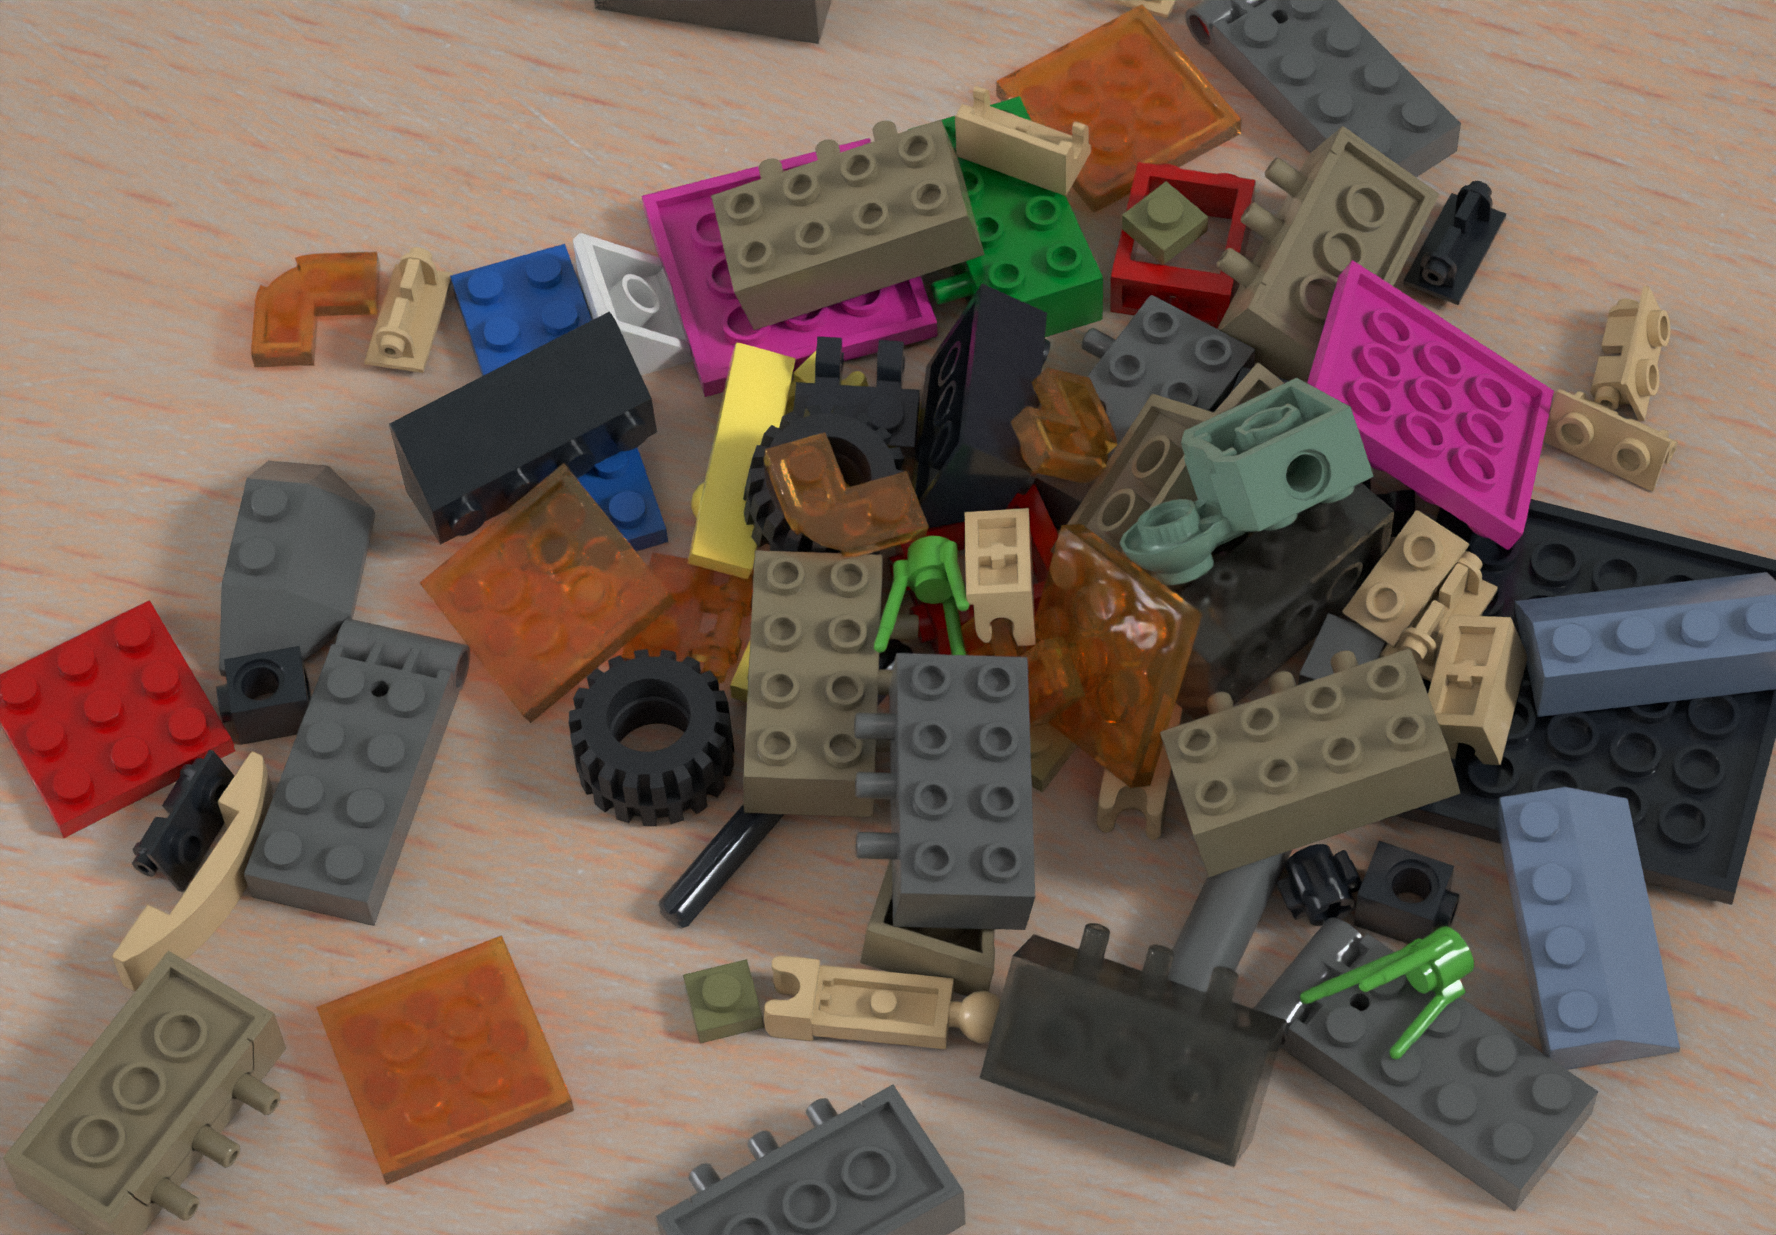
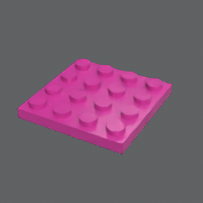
[642,138,938,397]
[1307,260,1554,550]

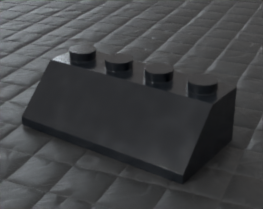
[906,284,1051,531]
[389,311,657,545]

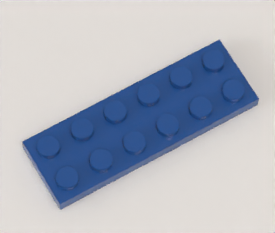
[450,244,668,576]

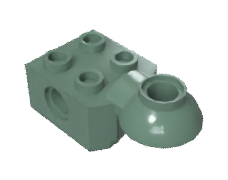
[1119,378,1374,585]

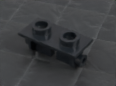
[1403,181,1507,305]
[132,750,235,892]

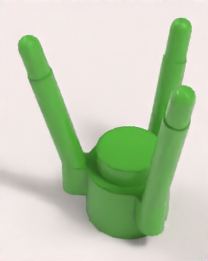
[874,536,969,655]
[1300,926,1474,1060]

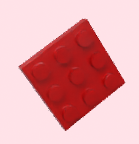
[0,600,236,838]

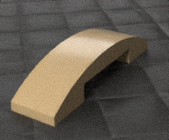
[112,751,273,991]

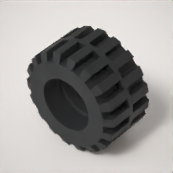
[743,405,908,555]
[568,649,735,826]

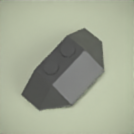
[219,460,375,677]

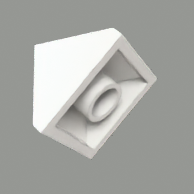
[573,233,693,375]

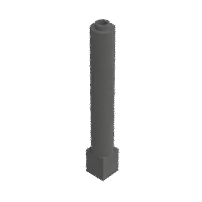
[1146,613,1387,1040]

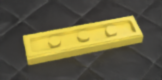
[687,342,796,579]

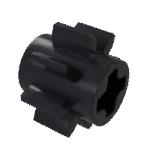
[1276,844,1362,926]

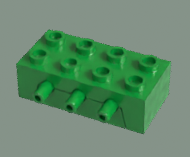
[908,96,1103,337]

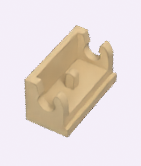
[955,86,1091,196]
[965,508,1035,646]
[1428,615,1527,765]

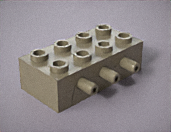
[711,119,984,330]
[1216,126,1440,383]
[743,550,919,817]
[1160,648,1460,877]
[3,951,286,1235]

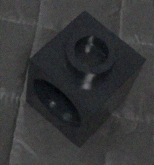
[216,646,311,745]
[1354,841,1460,944]

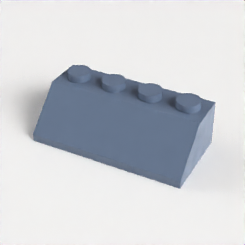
[1514,572,1776,717]
[1497,787,1680,1070]

